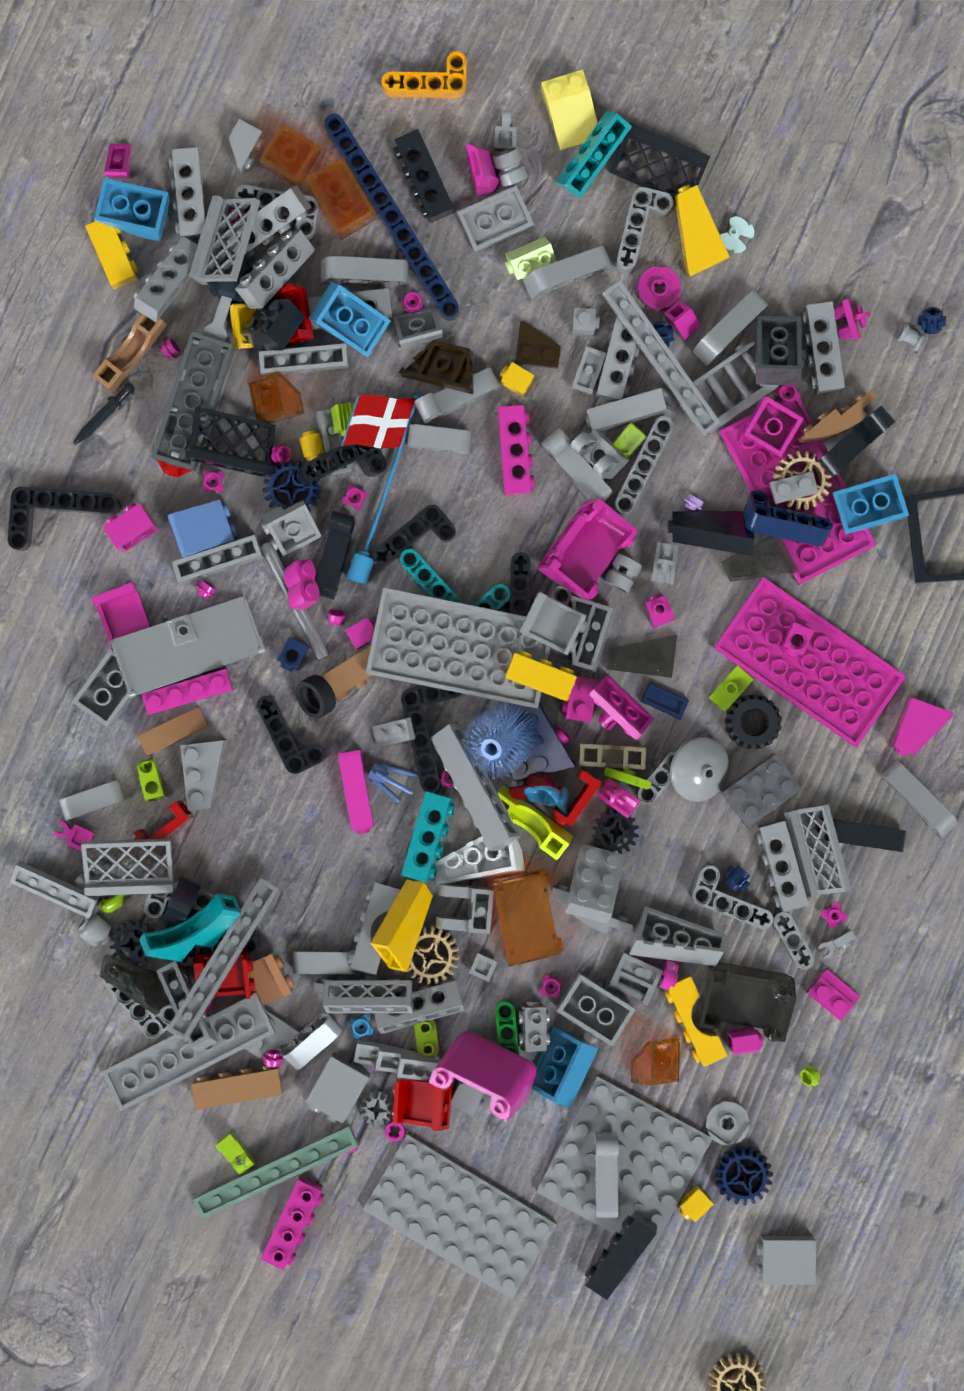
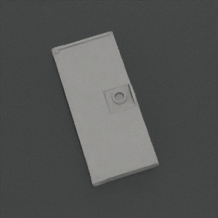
[110,596,265,698]

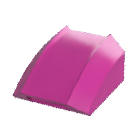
[466,143,500,197]

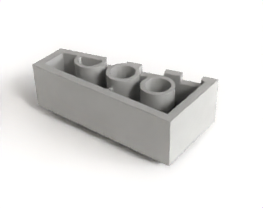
[629,906,727,966]

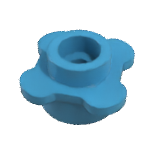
[349,1014,374,1039]

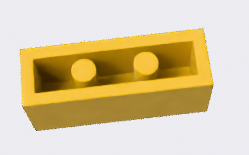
[85,221,139,290]
[505,651,577,701]

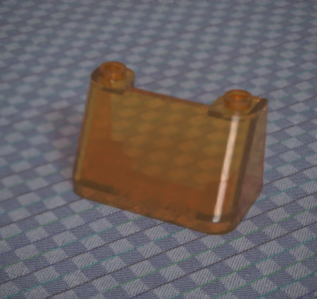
[492,869,563,967]

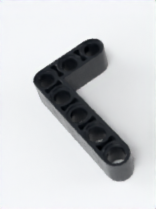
[8,487,121,551]
[401,685,462,793]

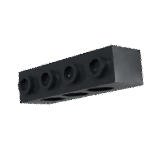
[393,129,454,223]

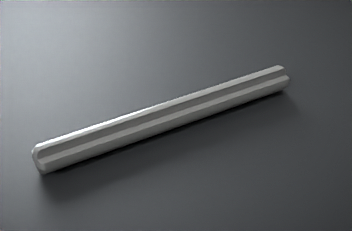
[261,541,329,660]

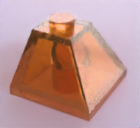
[249,372,304,423]
[631,1038,680,1086]

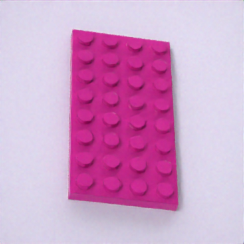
[719,394,877,585]
[713,577,906,748]

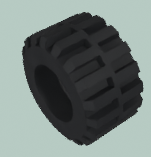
[725,695,782,749]

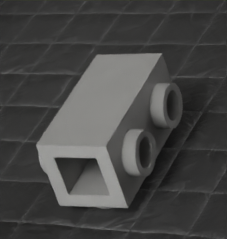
[517,1001,550,1052]

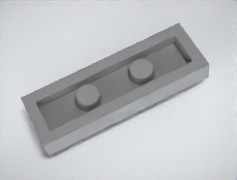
[316,409,352,476]

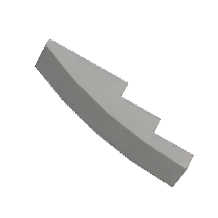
[353,1040,440,1081]

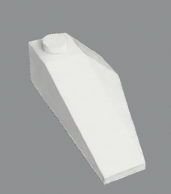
[435,836,525,886]

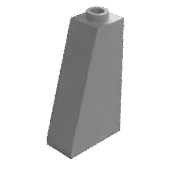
[585,388,675,431]

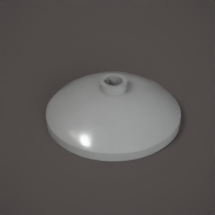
[670,737,729,802]

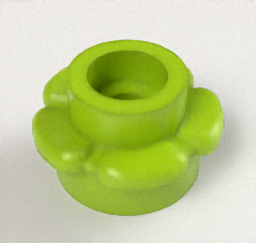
[800,1065,820,1087]

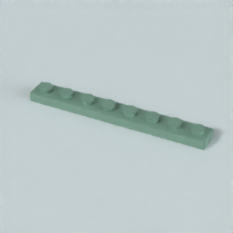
[193,1125,359,1219]

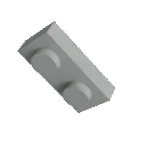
[571,346,607,395]
[769,471,819,504]
[372,718,415,748]

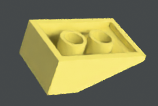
[541,69,598,151]

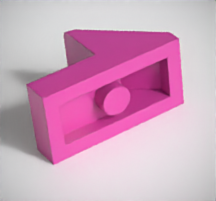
[104,144,132,179]

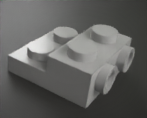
[261,500,322,556]

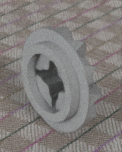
[360,1091,394,1127]

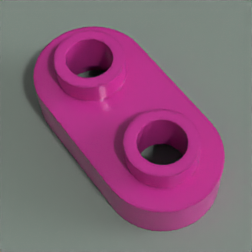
[660,960,680,990]

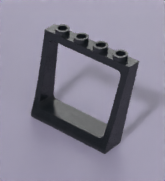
[905,487,964,584]

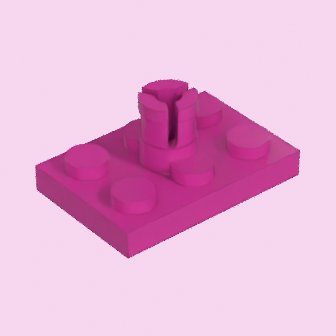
[589,674,654,740]

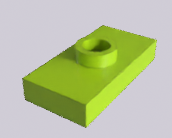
[603,422,647,458]
[708,665,753,712]
[604,767,651,790]

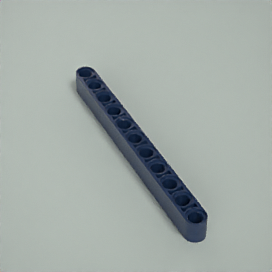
[324,114,459,321]

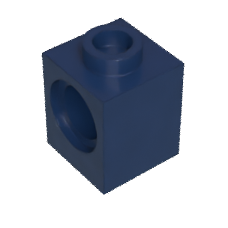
[277,637,310,672]

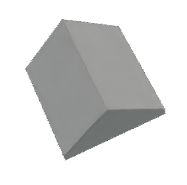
[393,306,443,350]

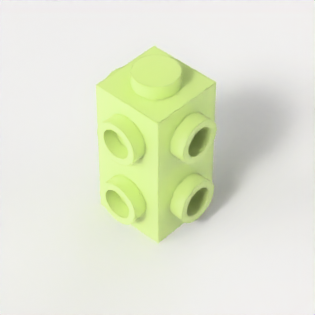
[505,237,557,280]

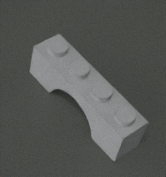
[348,883,400,976]

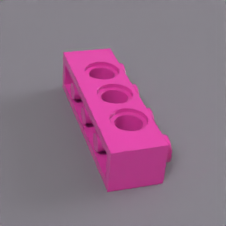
[498,405,535,496]

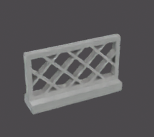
[189,196,260,285]
[784,804,851,897]
[81,839,176,896]

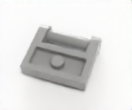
[607,952,663,1006]

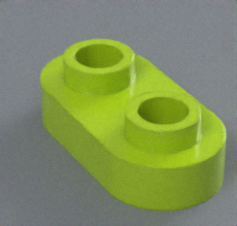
[415,1020,439,1058]

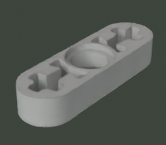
[773,911,814,970]

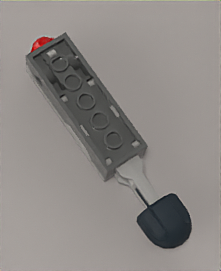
[151,258,253,478]

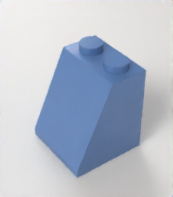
[167,500,238,558]

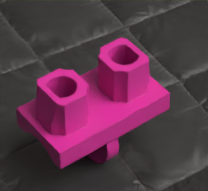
[834,299,871,340]
[596,777,641,818]

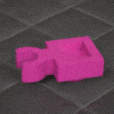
[53,821,95,851]

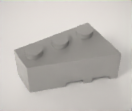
[571,595,615,672]
[180,740,227,811]

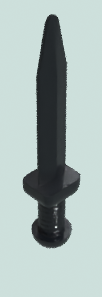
[74,383,135,445]

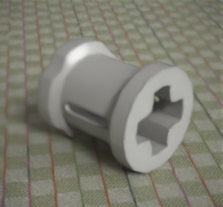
[897,324,926,351]

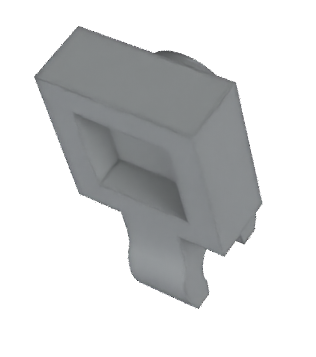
[494,111,517,150]
[817,928,856,959]

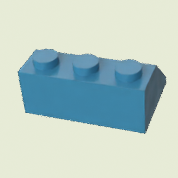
[532,1026,598,1108]

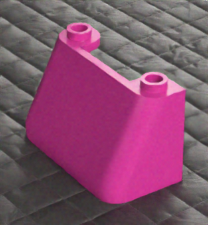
[537,498,638,600]
[429,1031,537,1122]

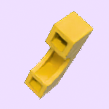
[664,974,727,1067]

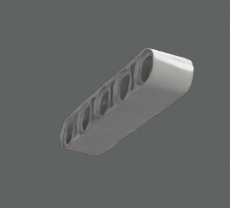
[614,416,674,515]

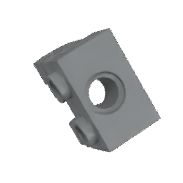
[570,429,630,479]
[436,883,494,934]

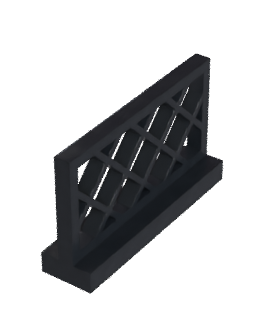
[610,123,710,201]
[185,406,276,477]

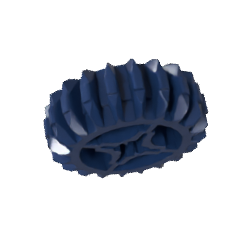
[263,459,322,513]
[714,1145,773,1206]

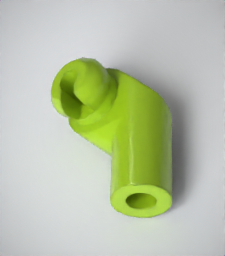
[99,895,125,913]

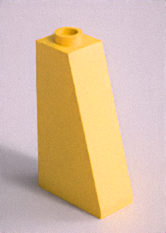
[674,184,730,278]
[371,880,433,972]

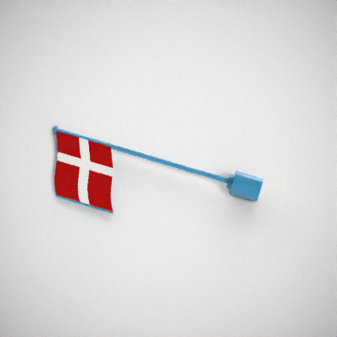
[341,394,420,585]

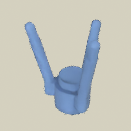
[368,762,419,803]

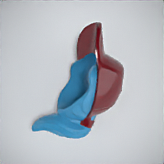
[509,773,569,816]

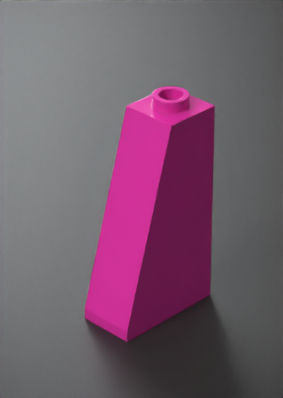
[338,750,374,834]

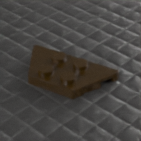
[399,340,474,394]

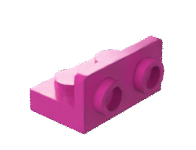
[562,676,598,723]

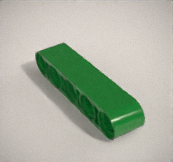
[495,999,519,1055]

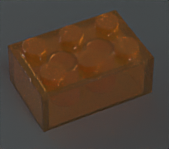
[305,157,377,241]

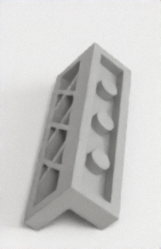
[10,861,100,918]
[323,980,414,1013]

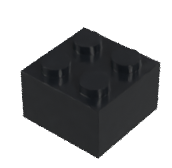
[241,299,305,351]

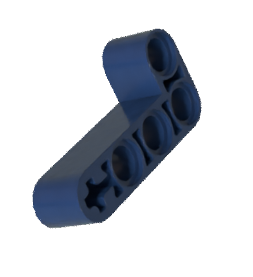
[743,490,833,546]

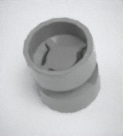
[492,147,528,187]
[603,553,642,593]

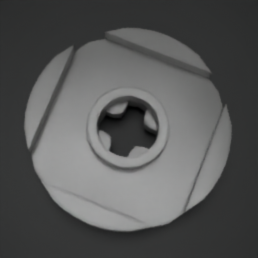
[705,1100,749,1145]

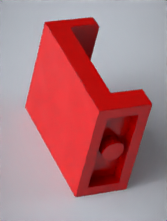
[270,283,314,348]
[551,769,601,827]
[134,800,194,849]
[194,950,255,999]
[391,1078,452,1131]

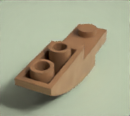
[797,389,878,443]

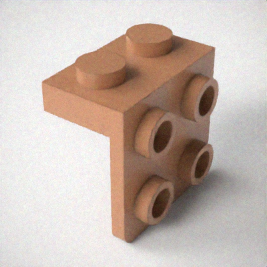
[250,951,294,1005]

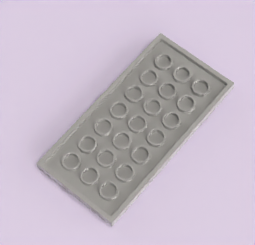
[366,588,550,709]
[362,1133,557,1299]

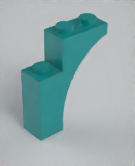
[139,893,242,962]

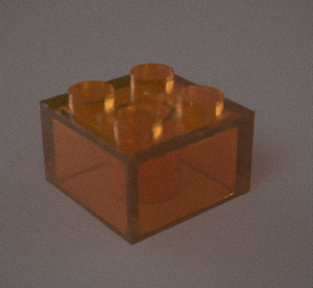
[259,123,321,188]

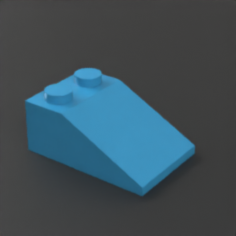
[94,178,170,242]
[308,282,391,357]
[833,474,909,535]

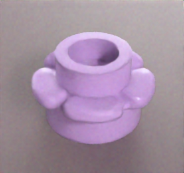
[684,494,704,511]

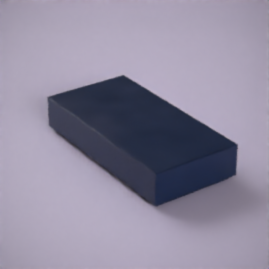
[641,682,689,720]

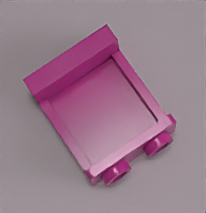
[91,582,151,647]

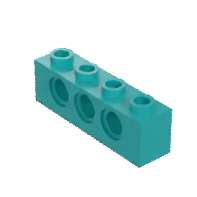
[556,111,632,198]
[401,792,456,883]

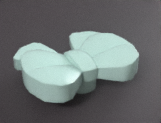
[720,216,755,254]

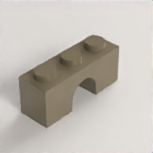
[578,743,646,770]

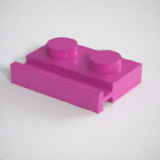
[806,968,860,1021]

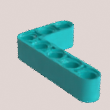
[400,549,510,611]

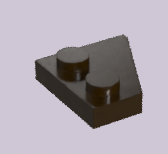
[515,321,561,369]

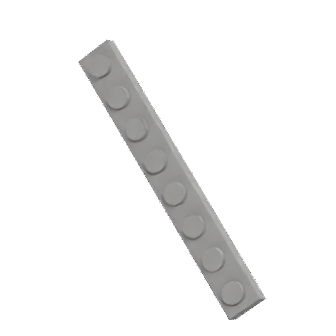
[602,280,721,437]
[167,878,279,1042]

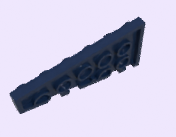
[496,700,577,780]

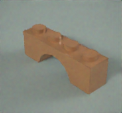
[92,314,167,393]

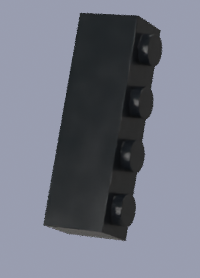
[584,1210,657,1300]

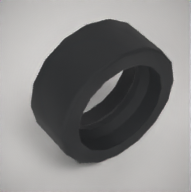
[296,675,336,719]

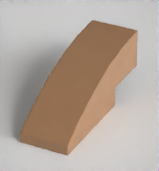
[137,707,209,756]

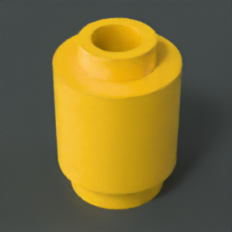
[299,430,325,462]

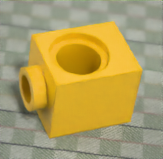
[500,362,535,397]
[679,1184,714,1223]

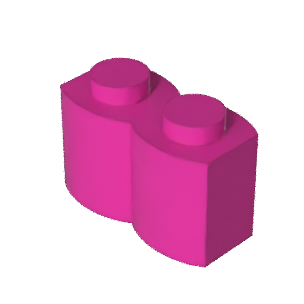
[284,560,320,610]
[727,1027,763,1055]

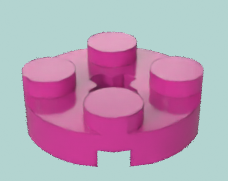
[637,267,681,311]

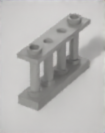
[691,341,781,436]

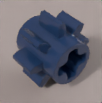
[918,307,946,334]
[654,321,674,347]
[724,865,751,892]

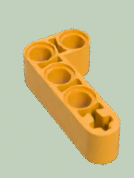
[381,51,467,98]

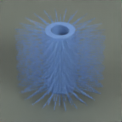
[462,704,538,780]

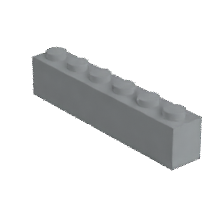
[431,724,520,851]

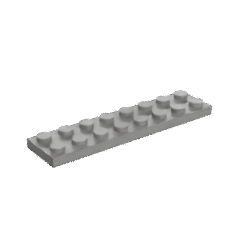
[102,993,276,1111]

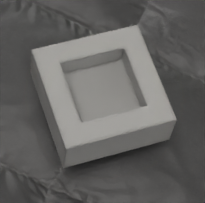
[469,953,498,982]

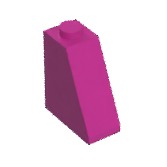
[890,698,953,757]

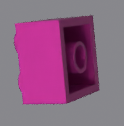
[740,396,804,457]
[103,503,160,553]

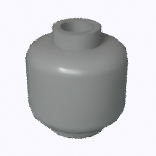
[78,914,111,947]

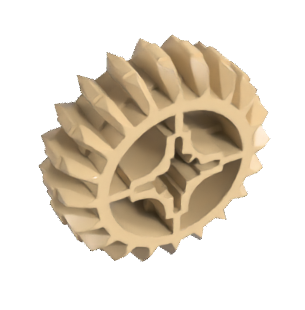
[772,451,832,510]
[407,925,460,985]
[708,1353,767,1391]

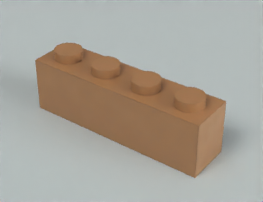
[321,646,380,702]
[191,1065,284,1110]

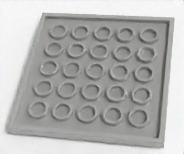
[536,1075,712,1254]

